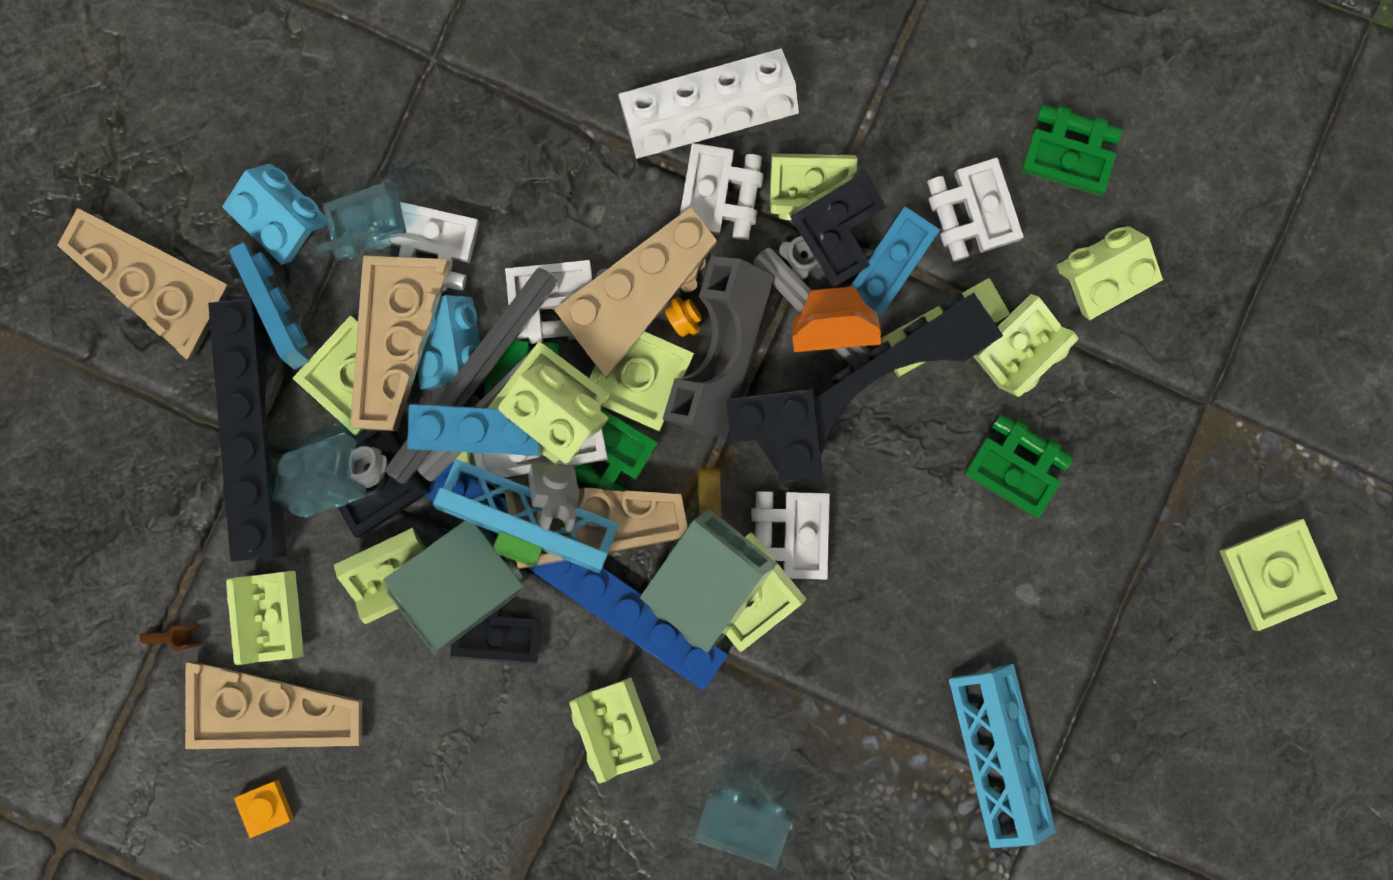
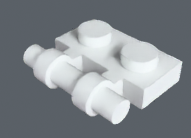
[680,143,764,240]
[927,158,1024,261]
[383,201,479,291]
[505,260,592,344]
[751,492,830,580]

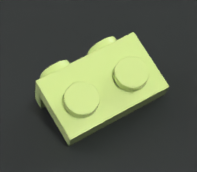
[770,153,857,220]
[1057,226,1163,320]
[973,294,1079,397]
[498,363,609,463]
[334,528,426,624]
[226,571,304,665]
[570,678,661,783]

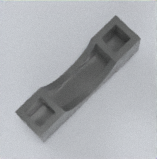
[662,256,774,439]

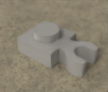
[528,463,579,532]

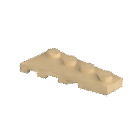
[554,207,717,379]
[57,208,232,362]
[350,256,452,431]
[505,485,688,569]
[185,661,363,749]

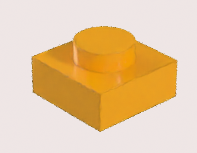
[234,779,294,838]

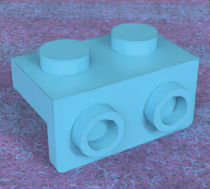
[222,164,328,265]
[417,295,480,389]

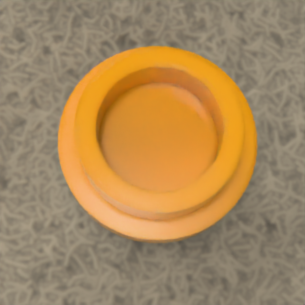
[665,296,702,337]

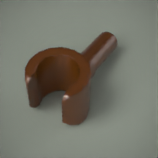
[140,621,202,651]

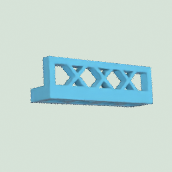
[433,459,619,573]
[949,664,1056,848]

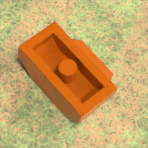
[792,286,881,352]

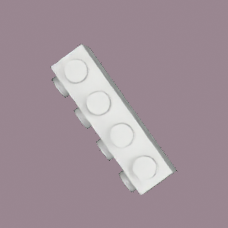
[618,48,799,159]

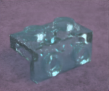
[316,182,407,260]
[273,433,366,517]
[694,786,794,869]

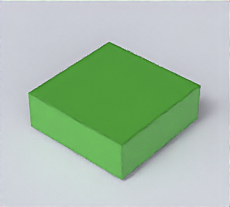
[494,532,542,567]

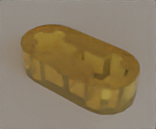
[698,467,721,518]

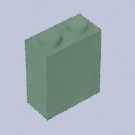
[640,509,778,653]
[382,521,523,656]

